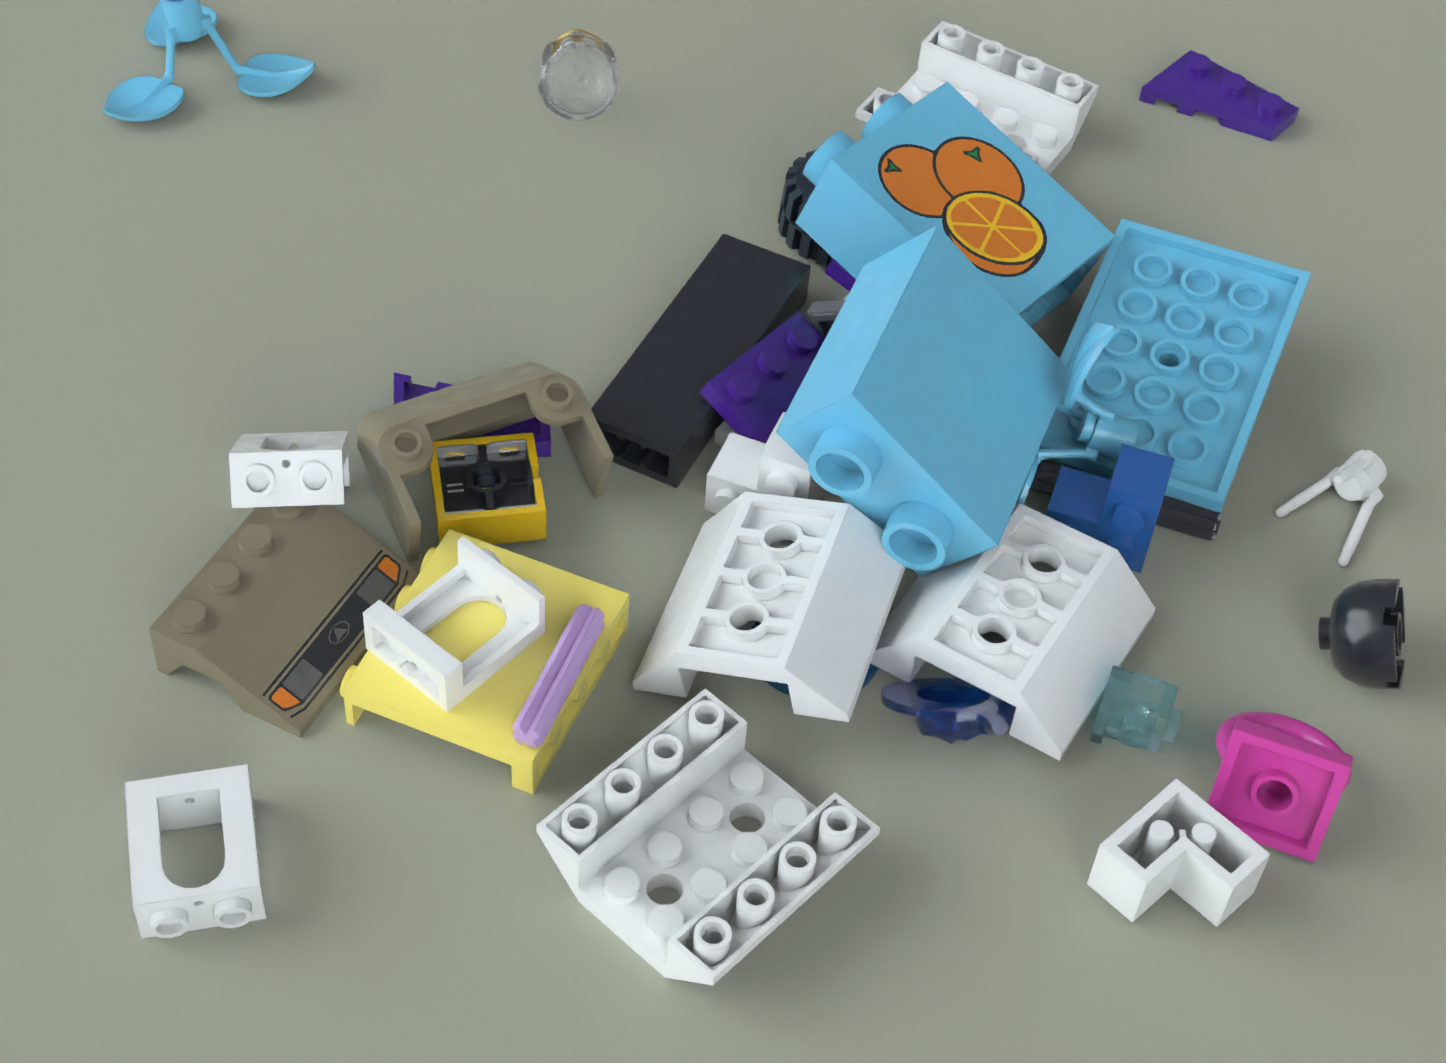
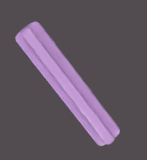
[513,604,604,748]

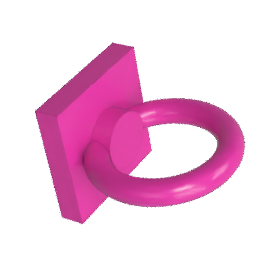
[1207,712,1353,863]

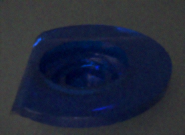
[881,678,1016,744]

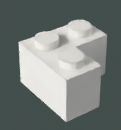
[704,412,825,513]
[1087,778,1271,927]

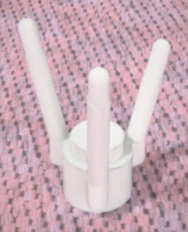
[1275,450,1387,566]

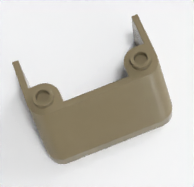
[357,362,614,563]

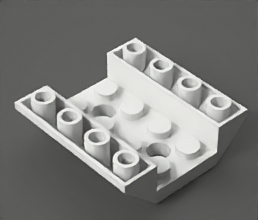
[855,21,1099,175]
[632,491,905,722]
[871,503,1156,761]
[536,689,880,986]

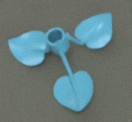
[102,0,316,122]
[1016,322,1139,505]

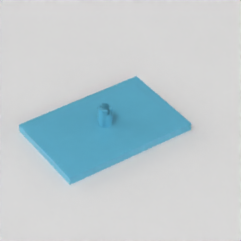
[1039,218,1311,513]

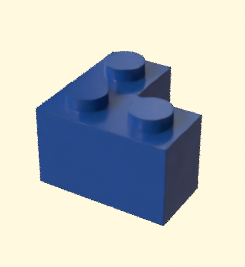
[1046,444,1175,573]

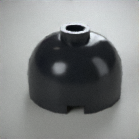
[1318,579,1405,689]

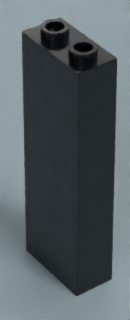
[591,233,811,488]

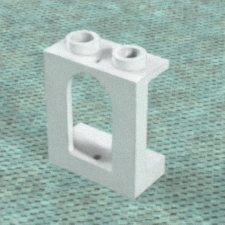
[229,431,351,508]
[363,536,545,712]
[125,764,266,939]

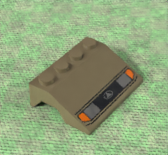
[149,505,419,738]

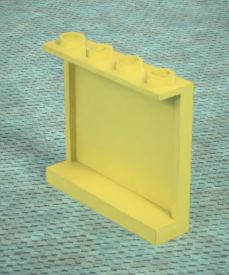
[340,529,629,794]

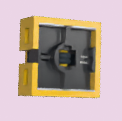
[429,433,547,544]

